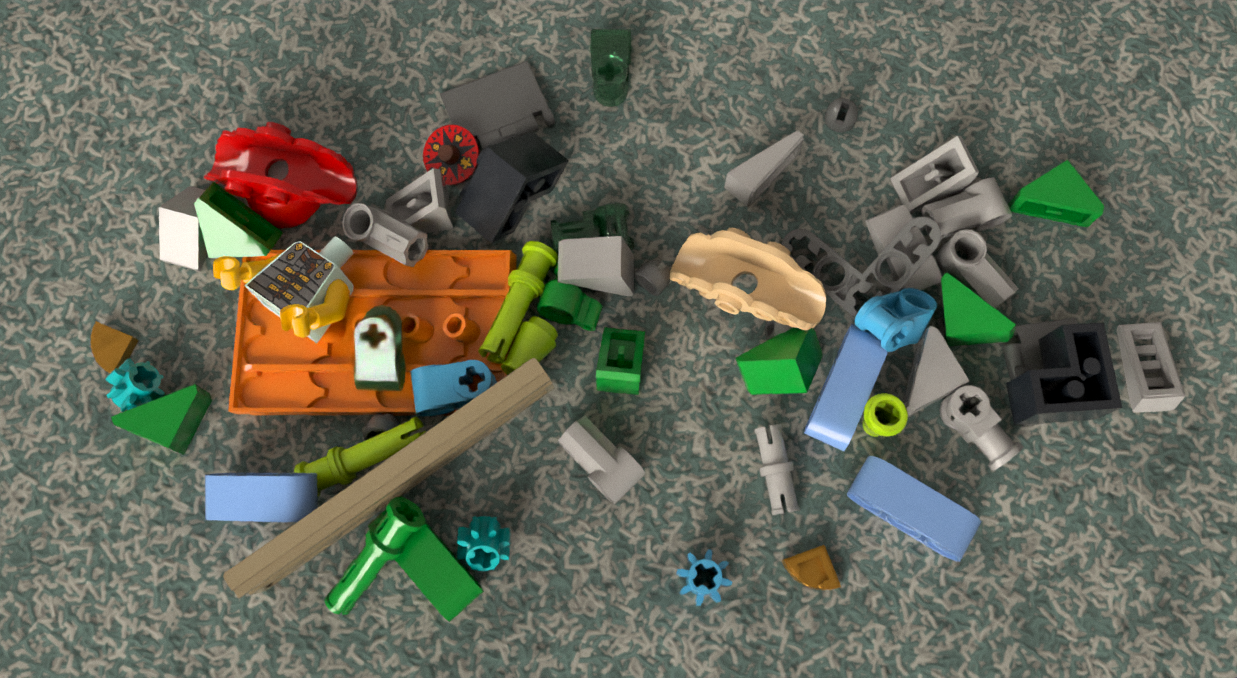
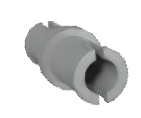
[754,424,800,515]

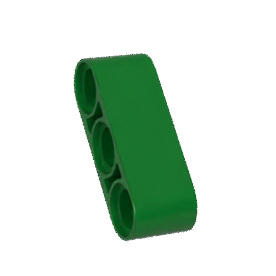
[367,495,484,622]

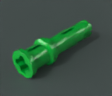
[325,497,426,615]

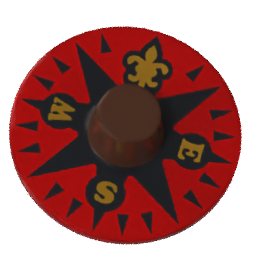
[423,125,479,185]

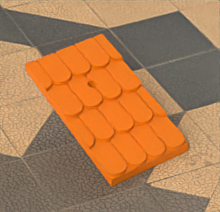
[228,250,517,416]

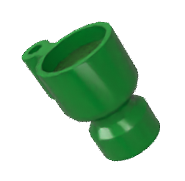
[537,262,603,331]

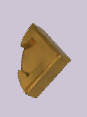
[90,321,139,373]
[782,545,841,590]

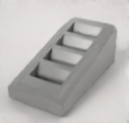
[724,130,804,207]
[1117,322,1185,413]

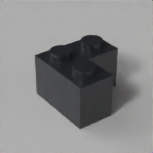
[455,131,569,243]
[1006,322,1122,425]

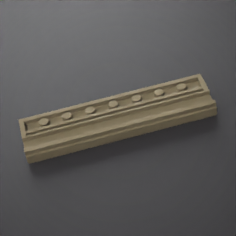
[223,358,555,598]

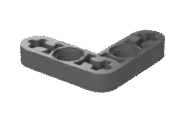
[782,217,941,317]

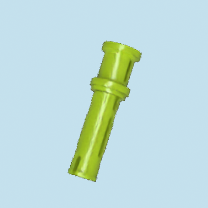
[478,241,558,364]
[294,416,426,497]

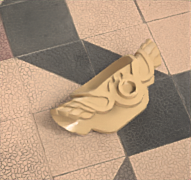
[670,228,826,330]

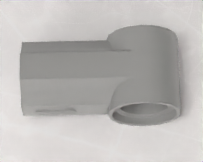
[921,177,1012,239]
[342,203,429,267]
[936,229,1019,308]
[558,415,646,504]

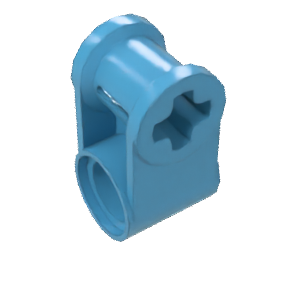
[855,288,937,352]
[410,360,497,417]

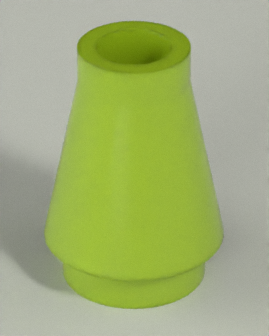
[501,316,558,375]
[862,393,908,437]

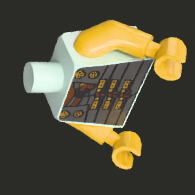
[213,236,354,343]

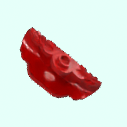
[204,122,358,228]

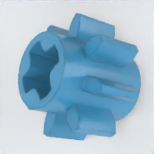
[676,549,732,606]

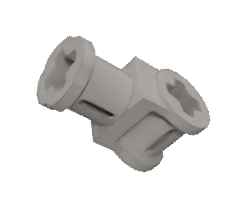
[939,385,1024,471]

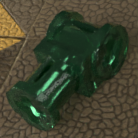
[550,203,635,255]

